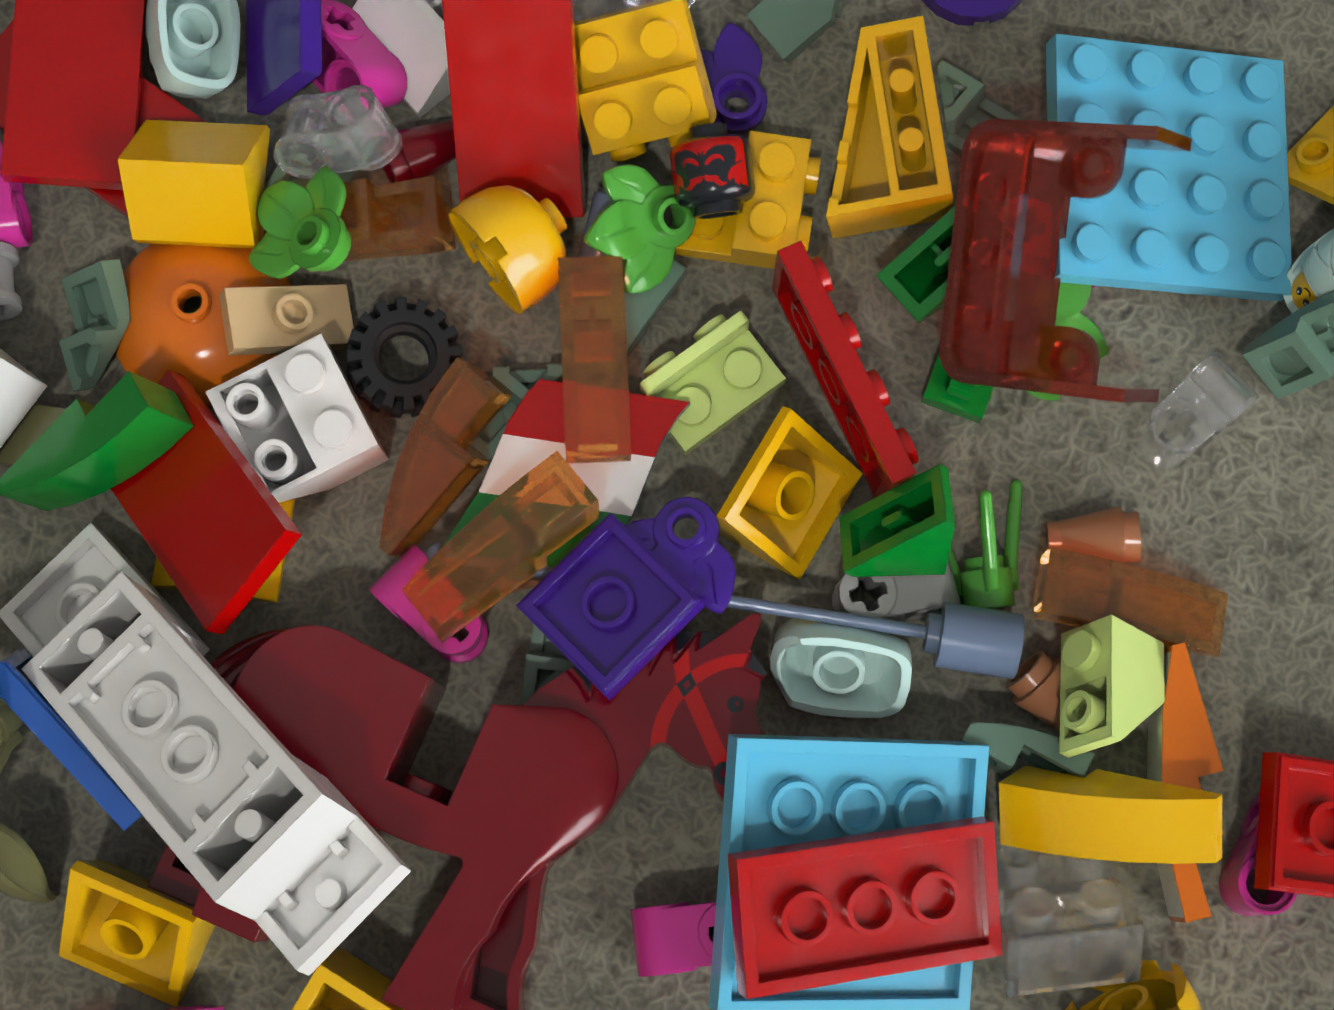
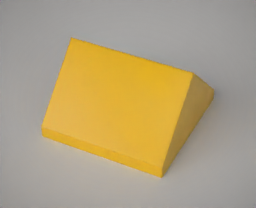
[118,120,270,249]
[716,406,863,580]
[59,860,215,1007]

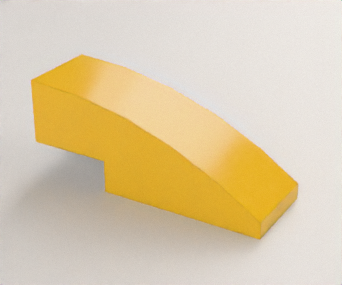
[999,766,1222,864]

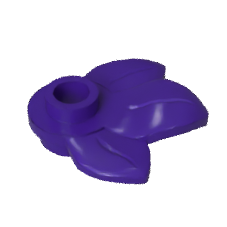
[700,23,767,134]
[625,497,736,614]

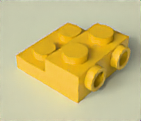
[574,0,717,162]
[674,131,821,269]

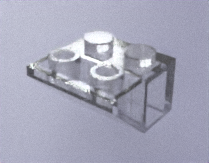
[995,842,1144,997]

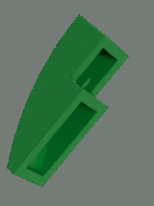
[0,371,194,511]

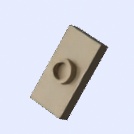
[219,284,354,356]

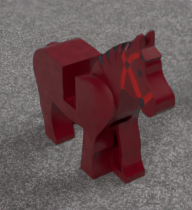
[148,613,768,1010]

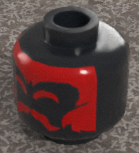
[670,123,756,219]

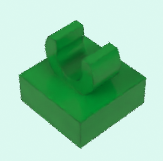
[921,340,1003,423]

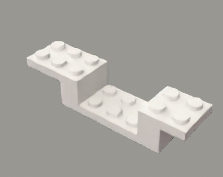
[0,523,411,976]

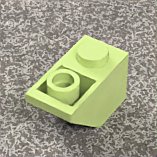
[1059,614,1165,758]

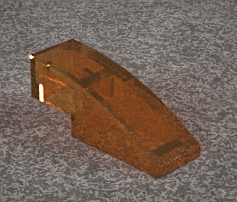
[259,176,455,261]
[558,256,631,463]
[379,357,512,556]
[402,451,599,643]
[1031,547,1228,658]

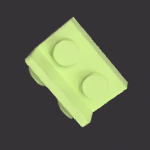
[640,311,786,456]

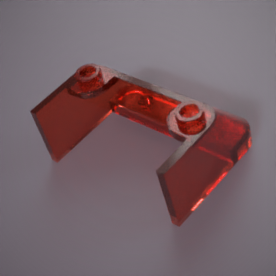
[939,119,1192,403]

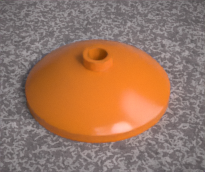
[115,244,291,407]

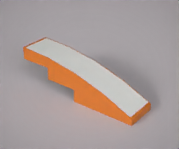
[1147,642,1224,923]

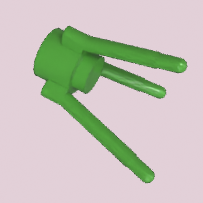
[914,475,1023,609]

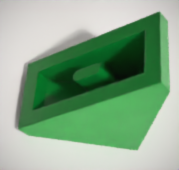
[876,190,1015,324]
[839,464,955,577]

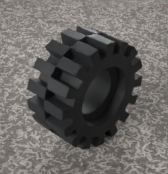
[346,297,463,418]

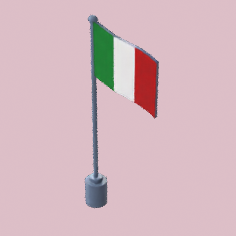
[427,379,1025,679]

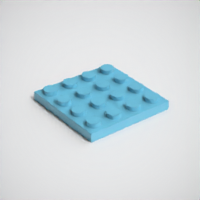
[1046,34,1292,301]
[709,734,989,1010]

